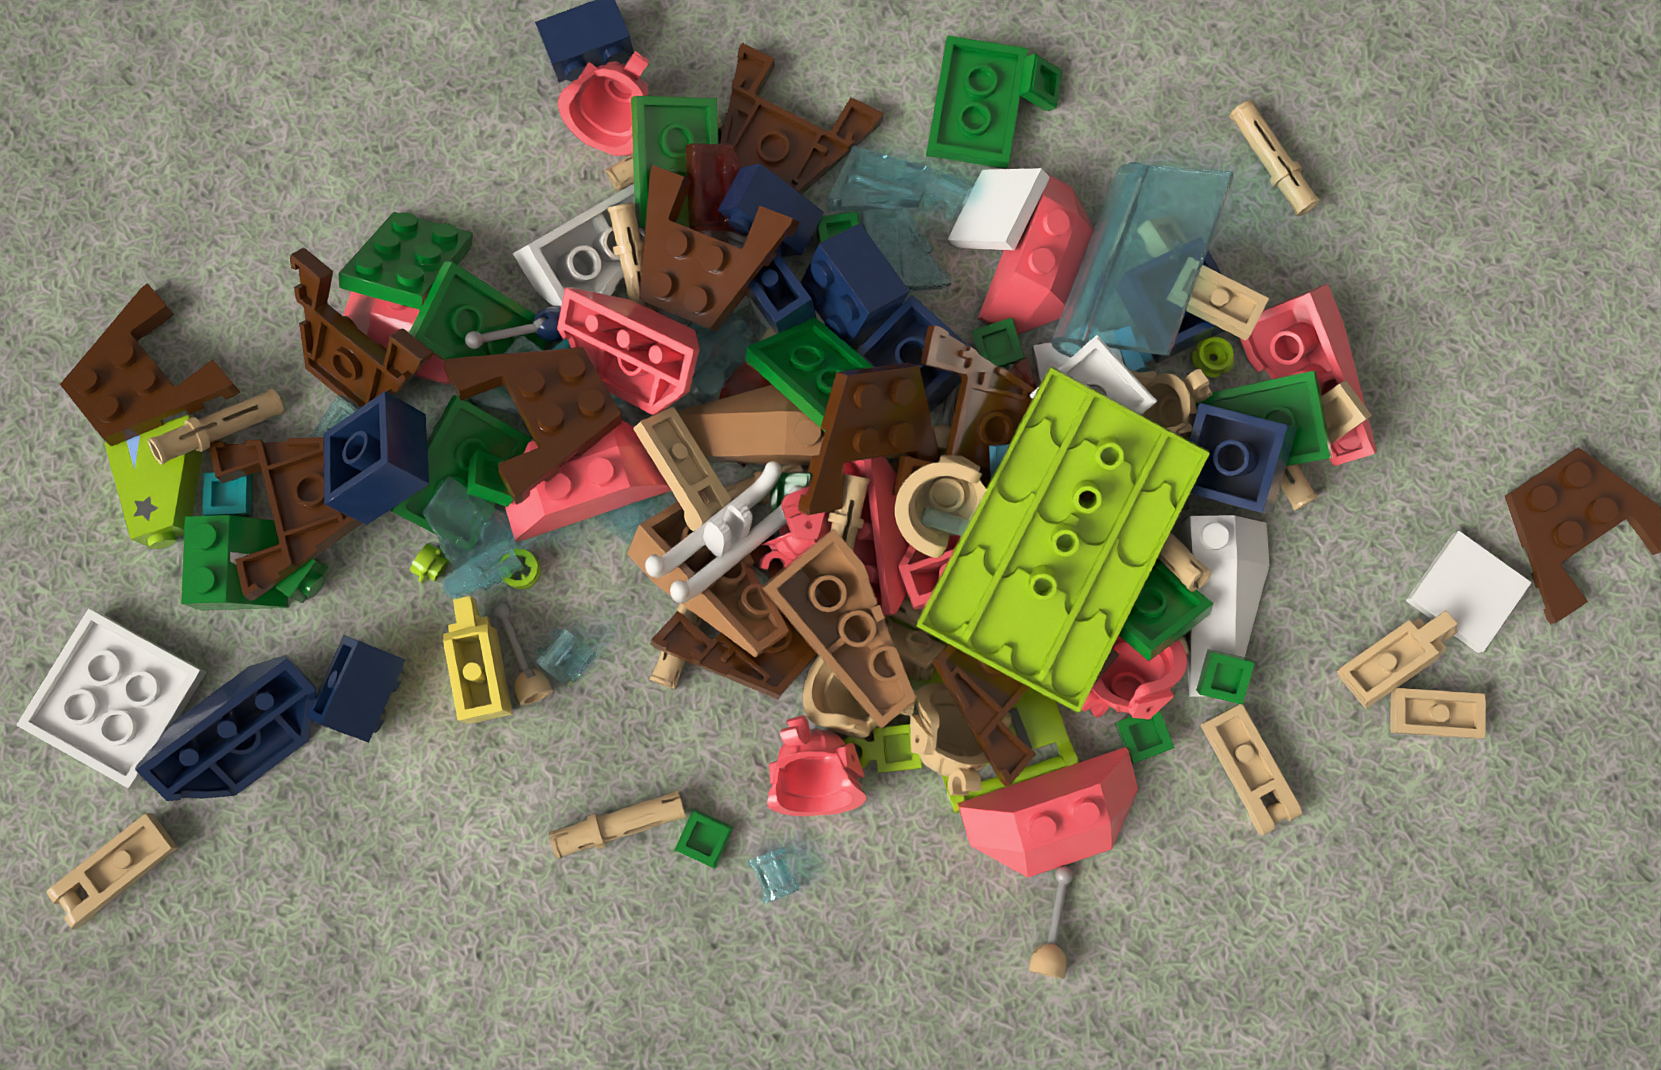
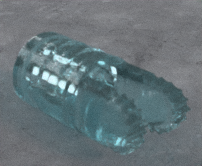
[441,535,524,599]

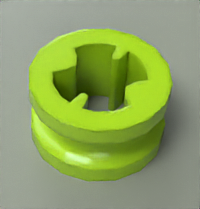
[499,549,541,590]

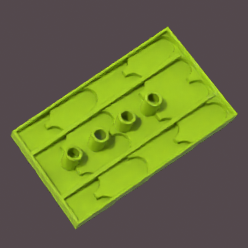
[916,366,1210,713]

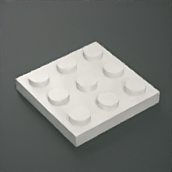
[16,609,207,789]

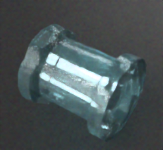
[747,846,800,904]

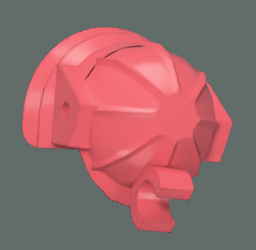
[558,51,649,156]
[759,486,835,570]
[1082,635,1187,719]
[768,715,867,816]

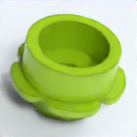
[1192,337,1234,378]
[410,542,450,583]

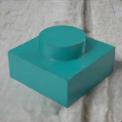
[202,472,253,517]

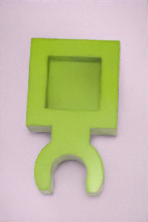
[844,724,924,773]

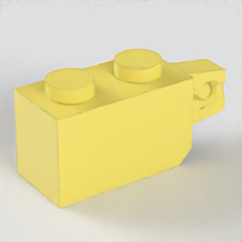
[443,596,513,724]

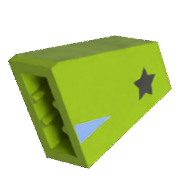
[104,415,203,549]

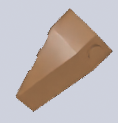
[677,385,825,466]
[627,492,789,657]
[761,529,916,729]

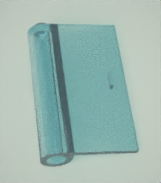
[1051,162,1234,358]

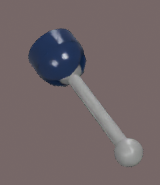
[465,306,563,349]

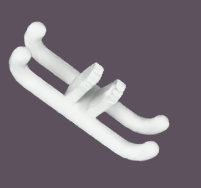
[645,461,804,603]

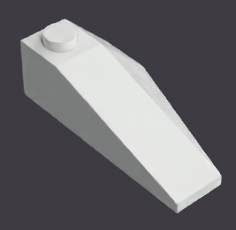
[513,183,645,306]
[1180,515,1270,697]

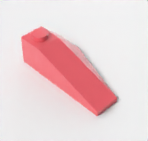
[1240,283,1377,466]

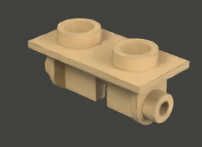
[884,616,945,682]

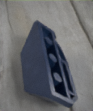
[135,655,317,801]

